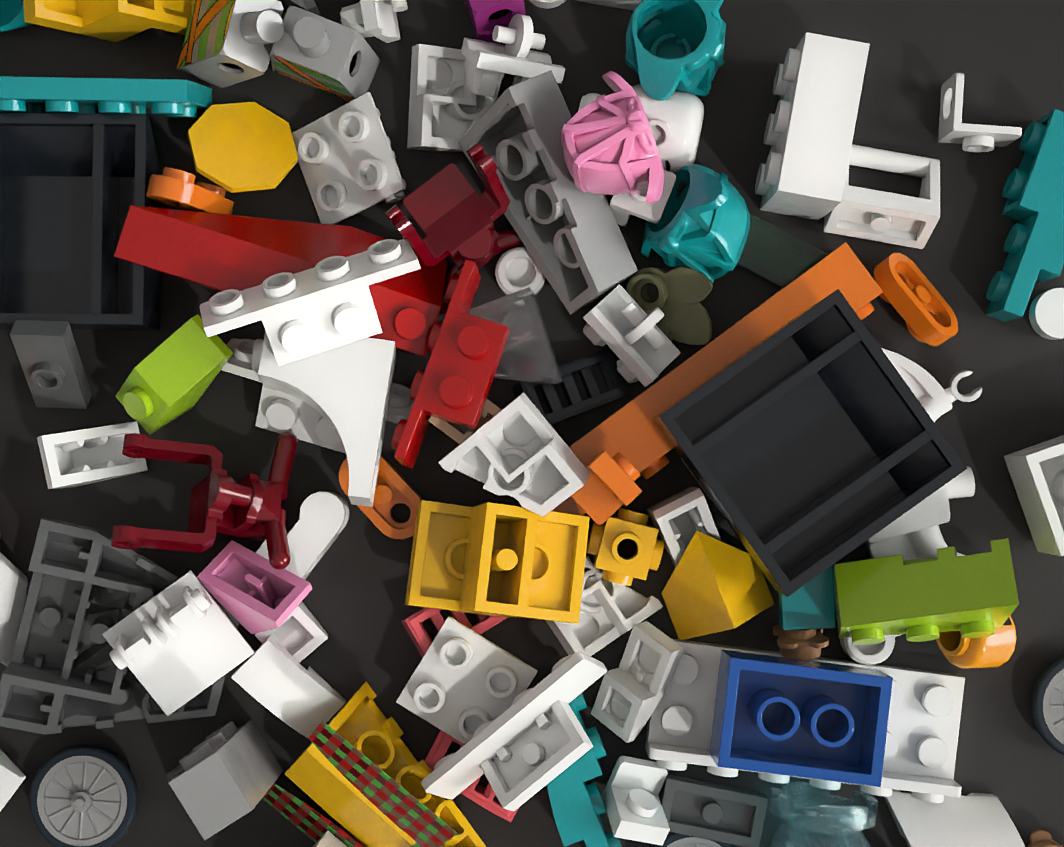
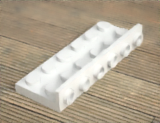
[645,639,965,803]

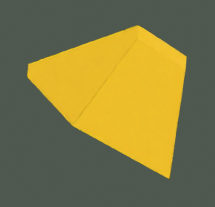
[661,530,774,640]

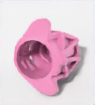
[560,71,665,204]

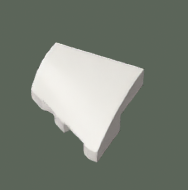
[438,392,591,517]
[545,555,663,656]
[884,789,1025,847]

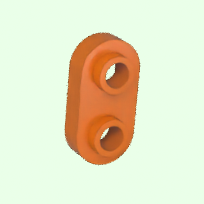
[146,167,234,215]
[874,253,958,346]
[339,455,423,539]

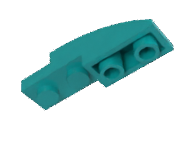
[986,109,1064,322]
[547,693,622,847]

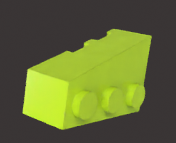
[833,538,1019,645]

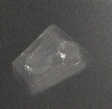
[439,287,562,384]

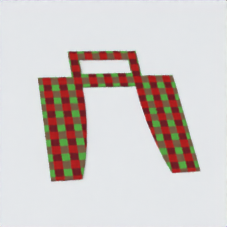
[262,721,457,847]

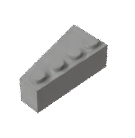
[458,70,638,315]

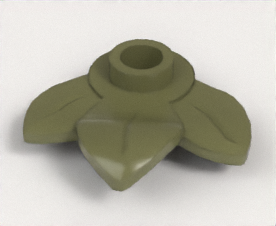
[626,267,713,345]

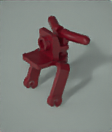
[385,142,524,315]
[111,432,298,570]

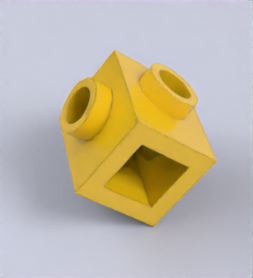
[586,508,664,586]

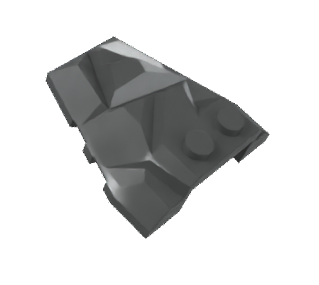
[0,517,239,735]

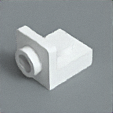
[610,170,676,227]
[602,756,670,846]

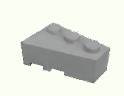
[166,719,284,841]

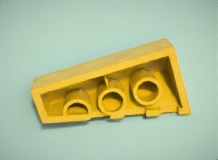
[284,681,486,847]

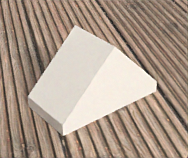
[37,421,148,489]
[646,487,721,568]

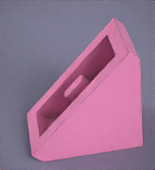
[197,540,312,634]

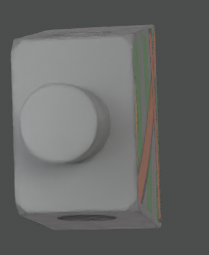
[177,0,284,88]
[270,6,380,102]

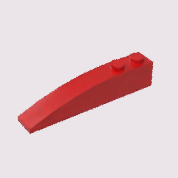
[114,205,447,357]

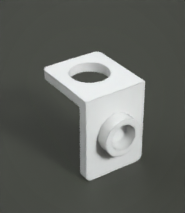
[938,73,1022,152]

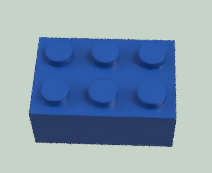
[709,650,893,787]

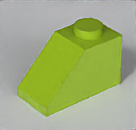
[115,314,233,435]

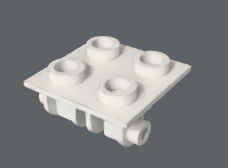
[292,92,407,225]
[102,570,255,716]
[396,616,538,745]

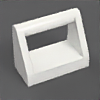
[824,144,940,249]

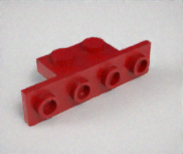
[391,259,510,469]

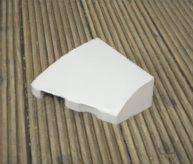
[407,44,505,152]

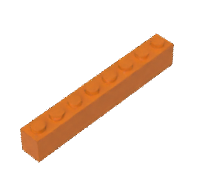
[551,242,883,516]

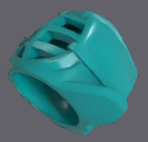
[625,0,726,101]
[641,164,750,283]

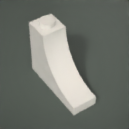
[252,331,397,507]

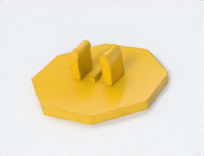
[188,102,298,193]

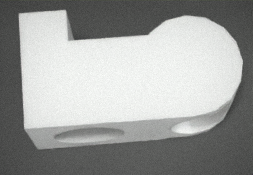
[256,491,350,580]

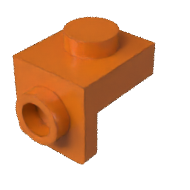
[571,451,642,525]

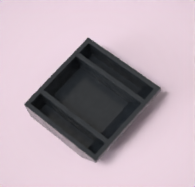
[0,113,162,330]
[653,289,967,597]

